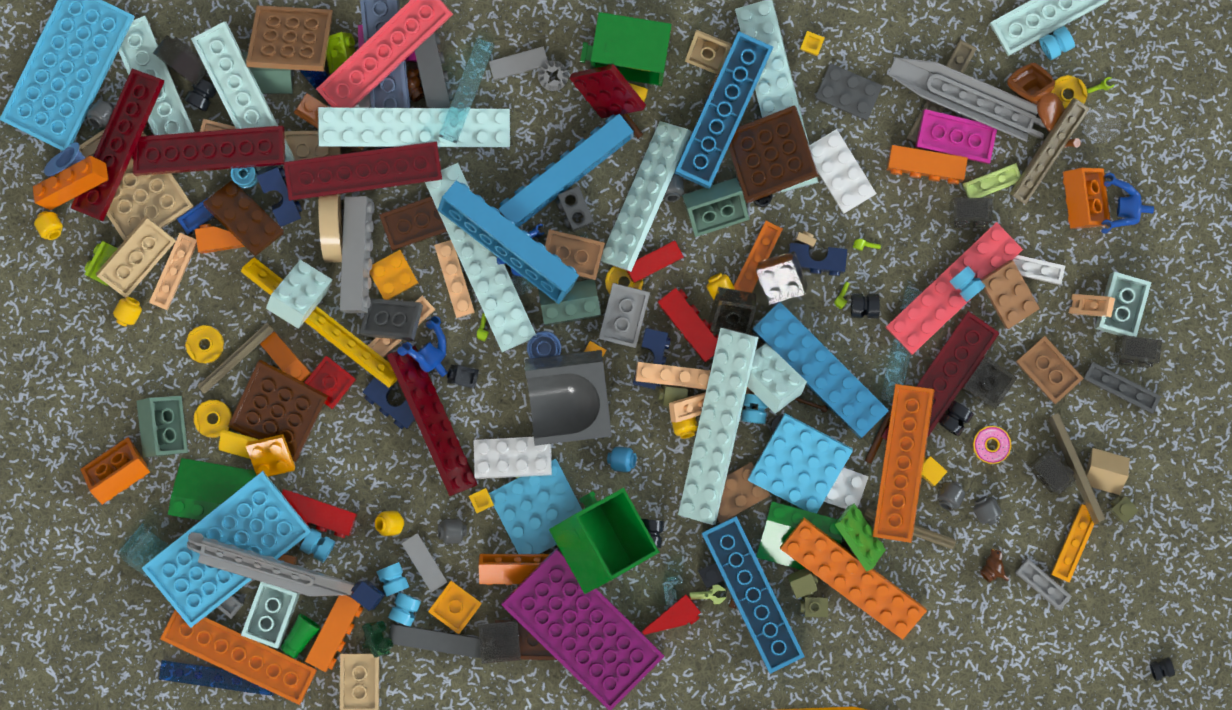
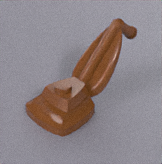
[1007,63,1081,148]

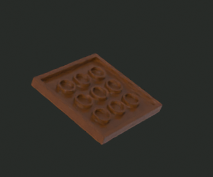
[728,105,819,203]
[228,360,328,462]

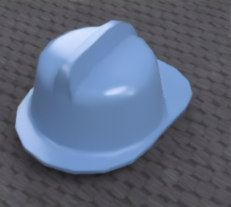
[44,142,86,176]

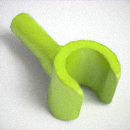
[1087,77,1114,93]
[853,239,881,251]
[834,282,850,309]
[477,313,489,342]

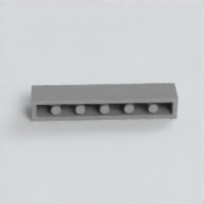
[340,196,375,313]

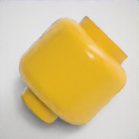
[34,211,63,240]
[707,273,735,302]
[113,297,142,326]
[671,417,698,439]
[375,510,404,536]

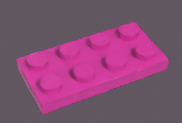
[915,109,997,164]

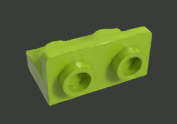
[326,32,355,75]
[84,241,118,286]

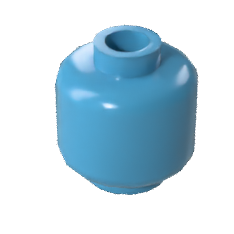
[607,446,637,473]

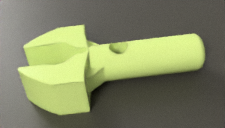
[689,585,726,604]

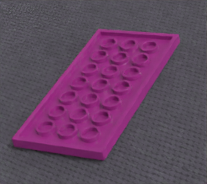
[501,549,665,710]

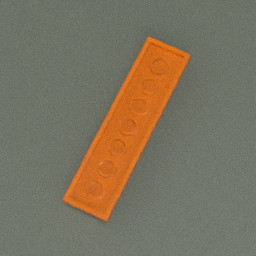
[873,384,934,543]
[780,518,927,640]
[160,610,317,705]

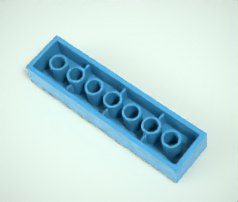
[674,31,773,189]
[498,114,634,228]
[438,180,579,304]
[752,302,889,439]
[701,516,805,674]

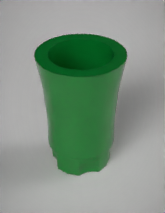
[281,613,321,658]

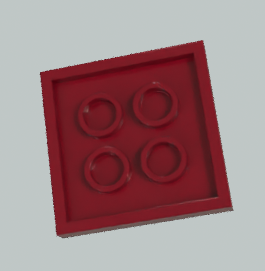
[569,64,646,119]

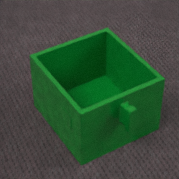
[580,12,672,86]
[549,488,660,594]

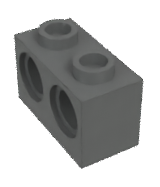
[556,186,594,232]

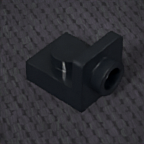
[447,365,479,389]

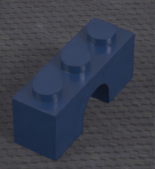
[256,165,303,227]
[787,243,848,276]
[633,328,671,390]
[363,377,416,429]
[351,580,386,611]

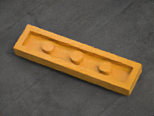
[1050,504,1094,583]

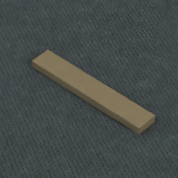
[906,39,977,144]
[1009,98,1090,205]
[1048,413,1105,525]

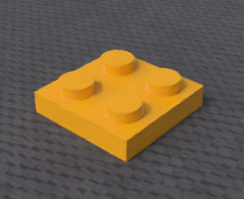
[370,250,419,300]
[246,434,295,477]
[428,580,482,634]

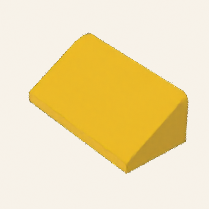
[218,430,258,459]

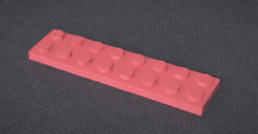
[316,0,453,108]
[885,222,1023,355]

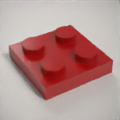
[304,356,357,409]

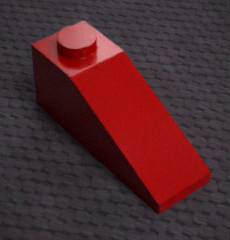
[641,594,701,635]

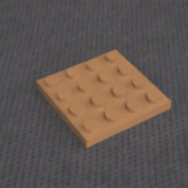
[246,5,333,71]

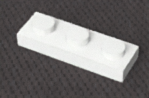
[1013,255,1065,285]

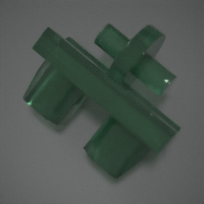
[362,621,394,658]

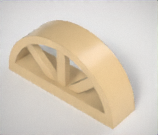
[319,194,343,263]

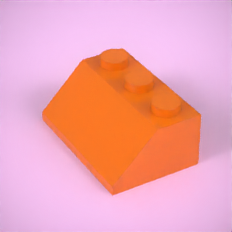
[1063,168,1110,229]
[80,437,150,505]

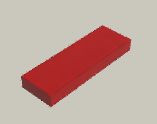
[626,241,684,284]

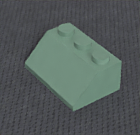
[242,52,293,94]
[682,178,749,237]
[538,279,601,326]
[137,396,188,458]

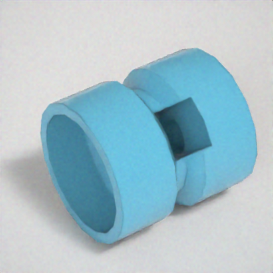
[1039,26,1075,60]
[231,167,258,189]
[949,265,986,302]
[741,394,768,424]
[299,528,336,563]
[377,562,409,597]
[388,592,421,627]

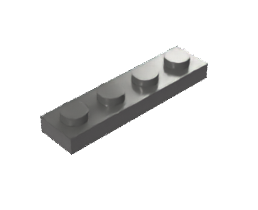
[1083,362,1161,414]

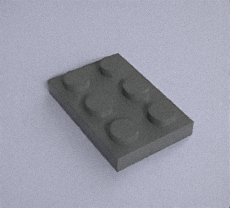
[815,63,883,121]
[359,298,423,341]

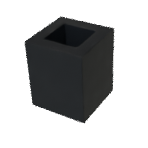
[698,562,724,588]

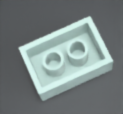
[266,260,332,329]
[1095,272,1152,339]
[747,343,807,414]
[241,582,300,649]

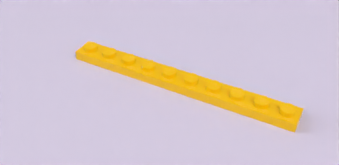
[241,257,397,388]

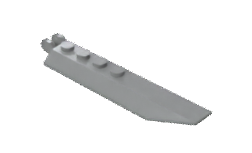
[888,57,1046,142]
[187,532,355,597]

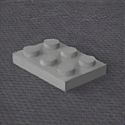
[599,283,650,348]

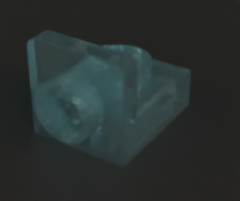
[663,576,683,606]

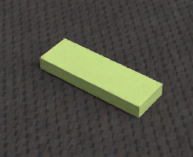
[962,163,1021,202]

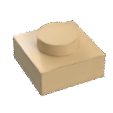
[795,231,817,248]

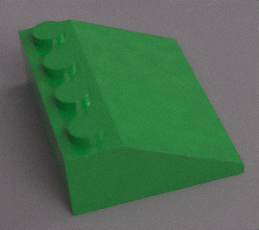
[168,458,257,520]
[756,502,843,573]

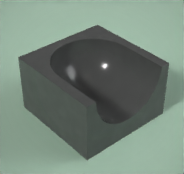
[525,350,612,446]

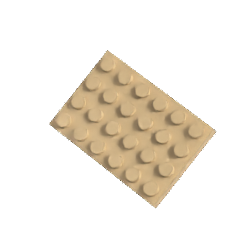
[79,129,194,241]

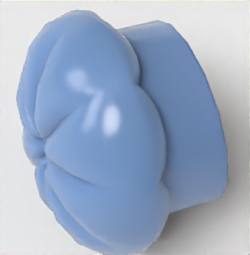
[527,331,561,358]

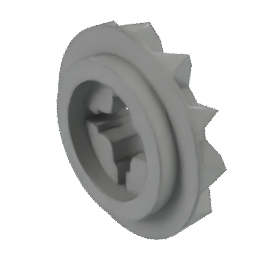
[538,60,568,91]

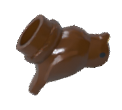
[407,69,425,102]
[980,549,1010,583]

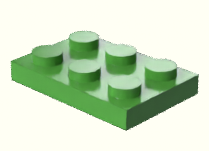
[835,503,886,571]

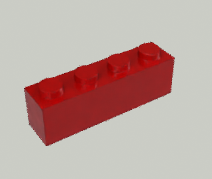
[657,288,719,363]
[282,489,358,538]

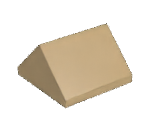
[685,30,732,75]
[1085,448,1130,495]

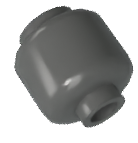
[87,100,114,129]
[663,172,684,202]
[937,481,966,511]
[973,495,1002,525]
[438,518,467,544]

